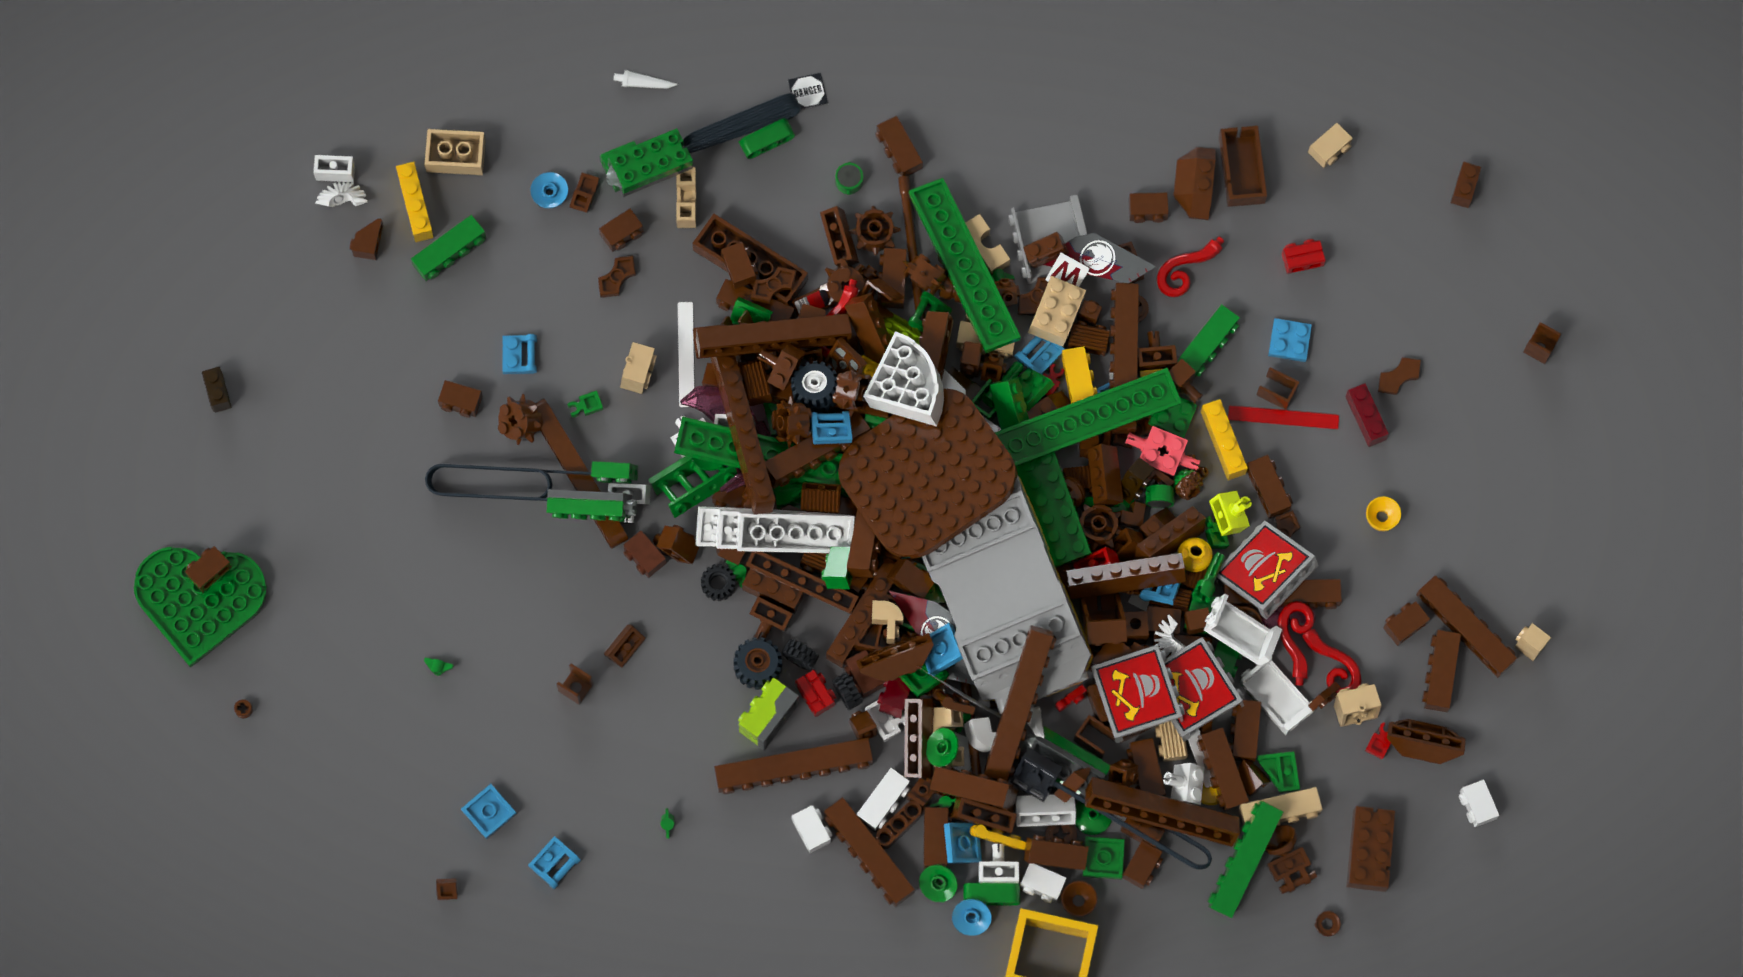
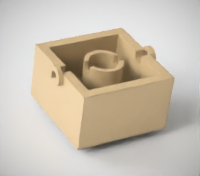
[620,342,657,394]
[1334,684,1381,727]

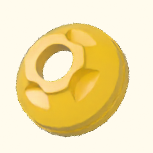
[1366,496,1401,531]
[1177,537,1212,572]

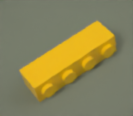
[396,162,434,242]
[1061,347,1097,404]
[1201,399,1248,480]

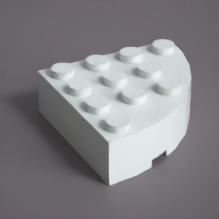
[863,331,944,426]

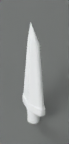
[614,70,679,89]
[1027,705,1045,738]

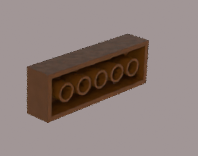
[692,214,808,306]

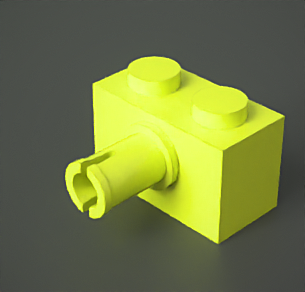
[1209,491,1252,536]

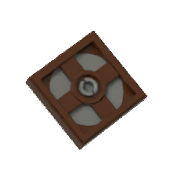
[824,337,868,376]

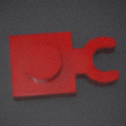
[1043,364,1064,397]
[1055,684,1087,713]
[1365,722,1391,760]

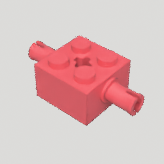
[1125,426,1201,478]

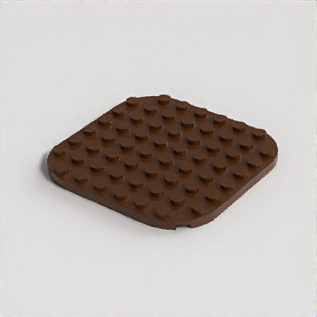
[838,389,1017,558]

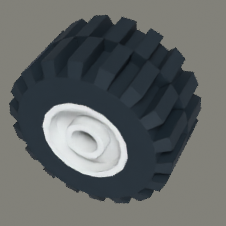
[791,361,837,414]

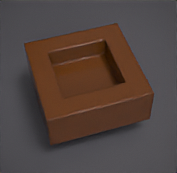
[436,878,458,900]

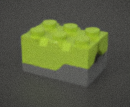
[738,678,799,750]

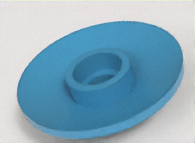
[530,172,568,208]
[952,899,991,936]

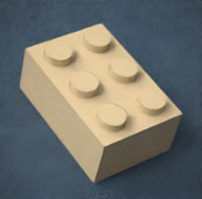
[425,129,486,175]
[1028,276,1086,347]

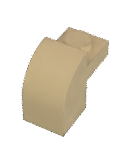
[872,600,903,644]

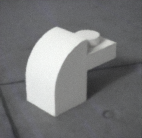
[964,717,996,752]

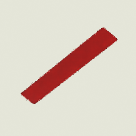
[1228,405,1339,429]

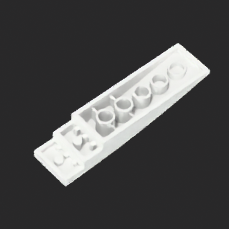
[696,507,855,553]

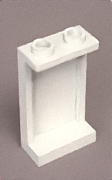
[1204,594,1282,667]
[1240,657,1315,735]

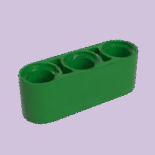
[739,118,795,159]
[963,883,1020,906]

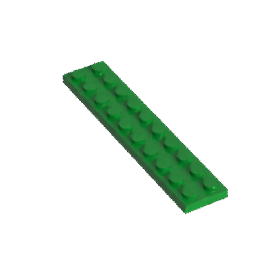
[908,178,1021,353]
[995,368,1182,466]
[674,416,847,494]

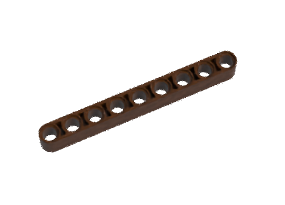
[536,398,629,549]

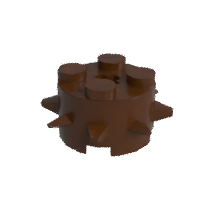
[849,206,901,255]
[903,253,947,295]
[820,259,867,306]
[833,366,873,418]
[498,394,542,445]
[772,396,812,448]
[1079,504,1123,551]

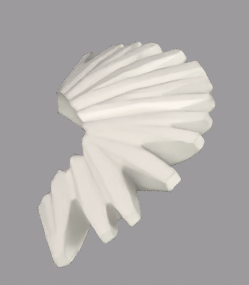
[316,182,367,207]
[1154,615,1186,657]

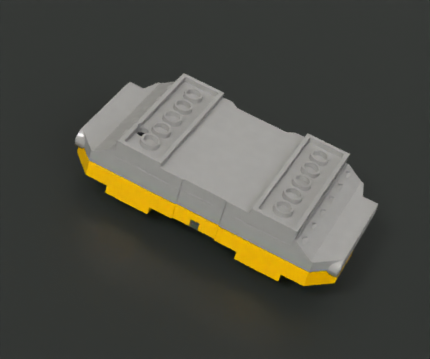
[922,475,1093,714]

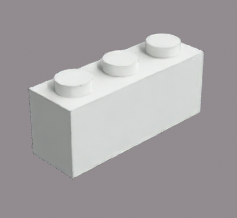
[856,768,911,832]
[1015,795,1076,827]

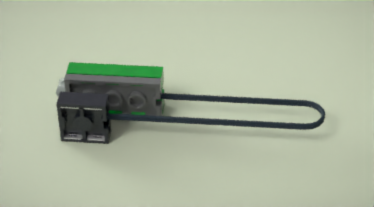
[1010,726,1212,870]

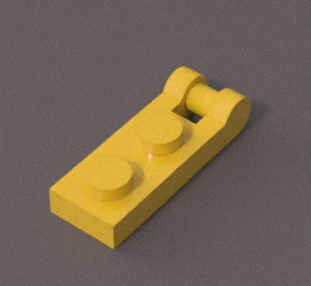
[970,825,1026,850]

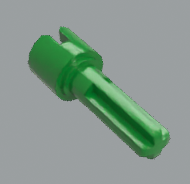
[981,361,1023,408]
[1192,552,1225,603]

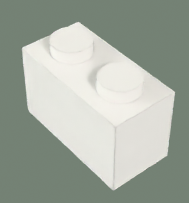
[313,155,355,182]
[1459,780,1499,827]
[792,805,832,853]
[1020,863,1066,903]

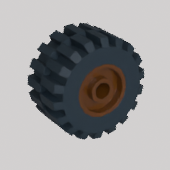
[733,637,782,690]

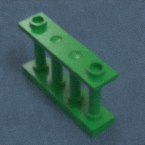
[648,456,739,518]

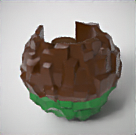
[1173,469,1203,500]

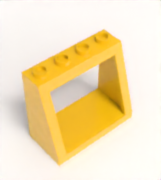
[1005,908,1098,977]

